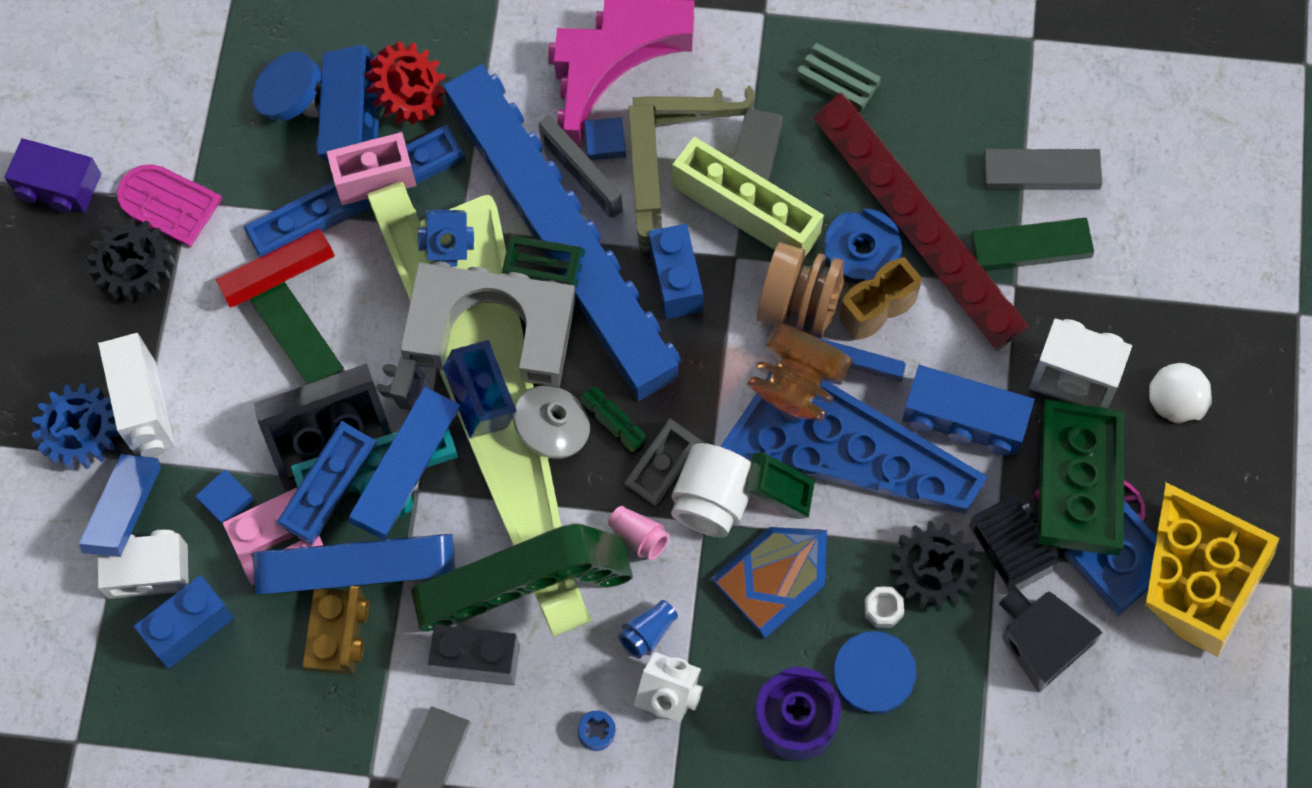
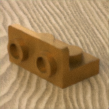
[303,585,370,675]

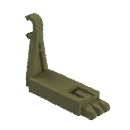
[628,85,754,252]

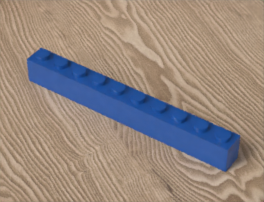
[443,64,681,402]

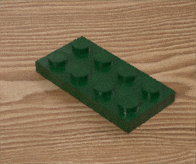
[1037,400,1124,556]

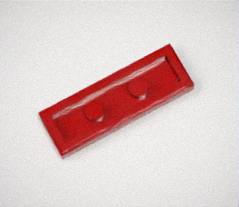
[215,228,335,308]

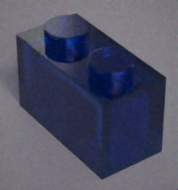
[443,340,517,439]

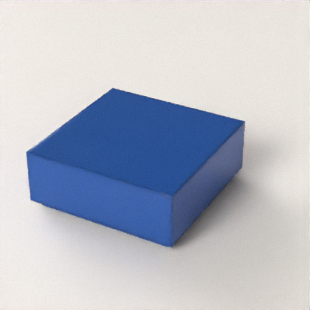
[585,117,626,160]
[196,469,254,526]

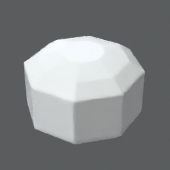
[864,587,904,628]

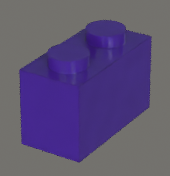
[4,138,102,214]

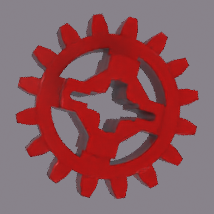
[365,41,446,125]

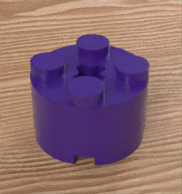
[755,667,841,761]

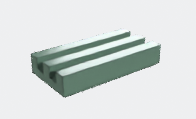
[797,43,881,112]

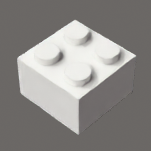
[1029,318,1132,409]

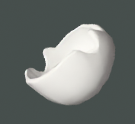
[1150,363,1212,424]

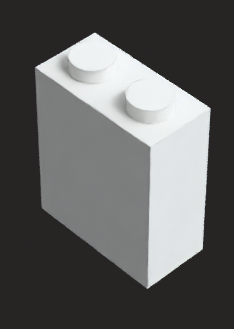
[98,333,175,457]

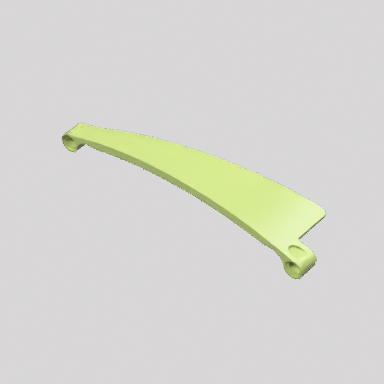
[367,181,592,637]

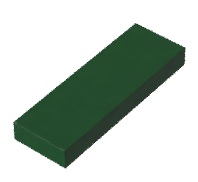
[971,217,1094,271]
[250,282,345,385]

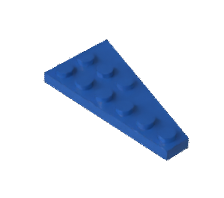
[720,355,988,514]

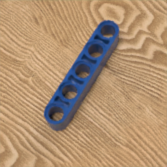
[252,534,456,594]

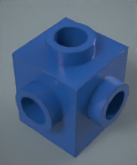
[417,210,474,267]

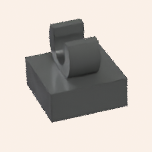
[376,358,425,411]

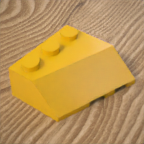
[1146,483,1280,657]

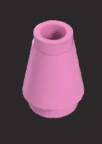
[608,506,670,560]

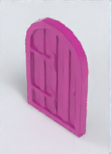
[117,164,223,248]

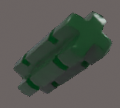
[580,386,646,452]

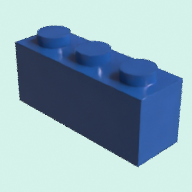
[316,44,379,163]
[902,365,1035,456]

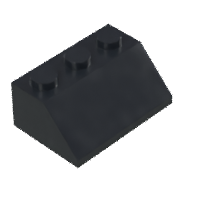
[254,363,392,490]

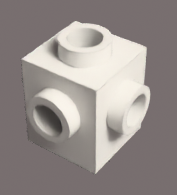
[633,652,703,723]

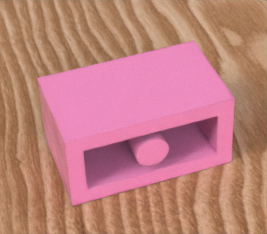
[327,132,416,205]

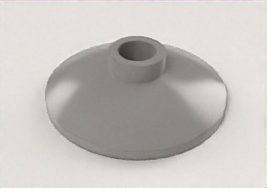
[513,386,590,459]

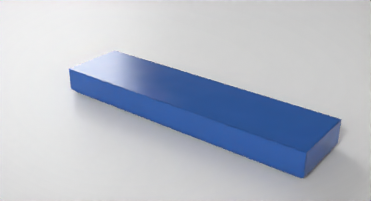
[348,387,460,541]

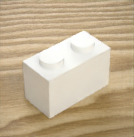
[98,530,189,599]

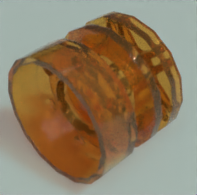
[747,323,853,423]

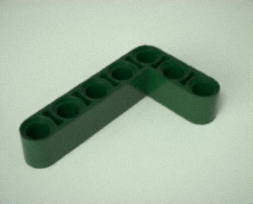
[411,523,633,632]

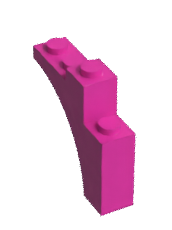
[548,0,694,148]

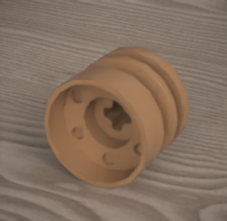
[757,242,845,339]

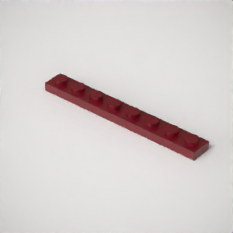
[813,92,1029,351]

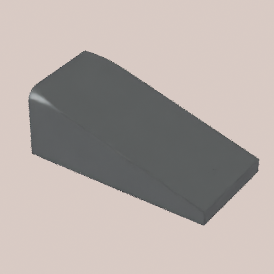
[734,108,783,181]
[624,418,705,507]

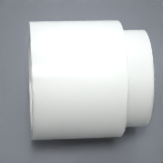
[671,443,751,538]

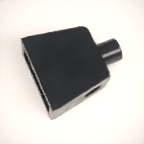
[999,587,1103,693]

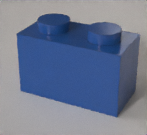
[649,223,703,320]
[134,575,234,669]

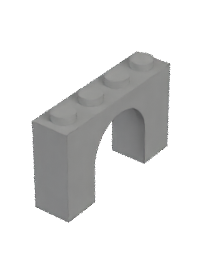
[401,261,575,387]

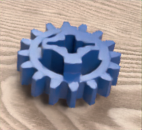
[32,383,121,470]

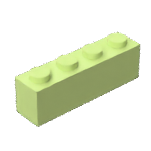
[672,137,824,257]

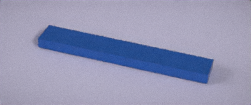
[243,124,466,258]

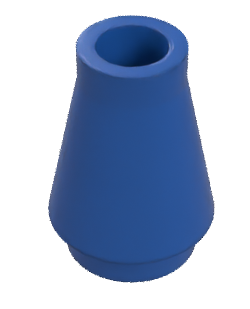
[618,600,678,659]

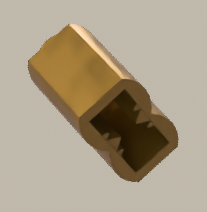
[840,258,922,340]

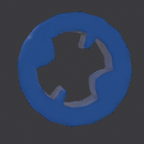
[578,710,616,751]

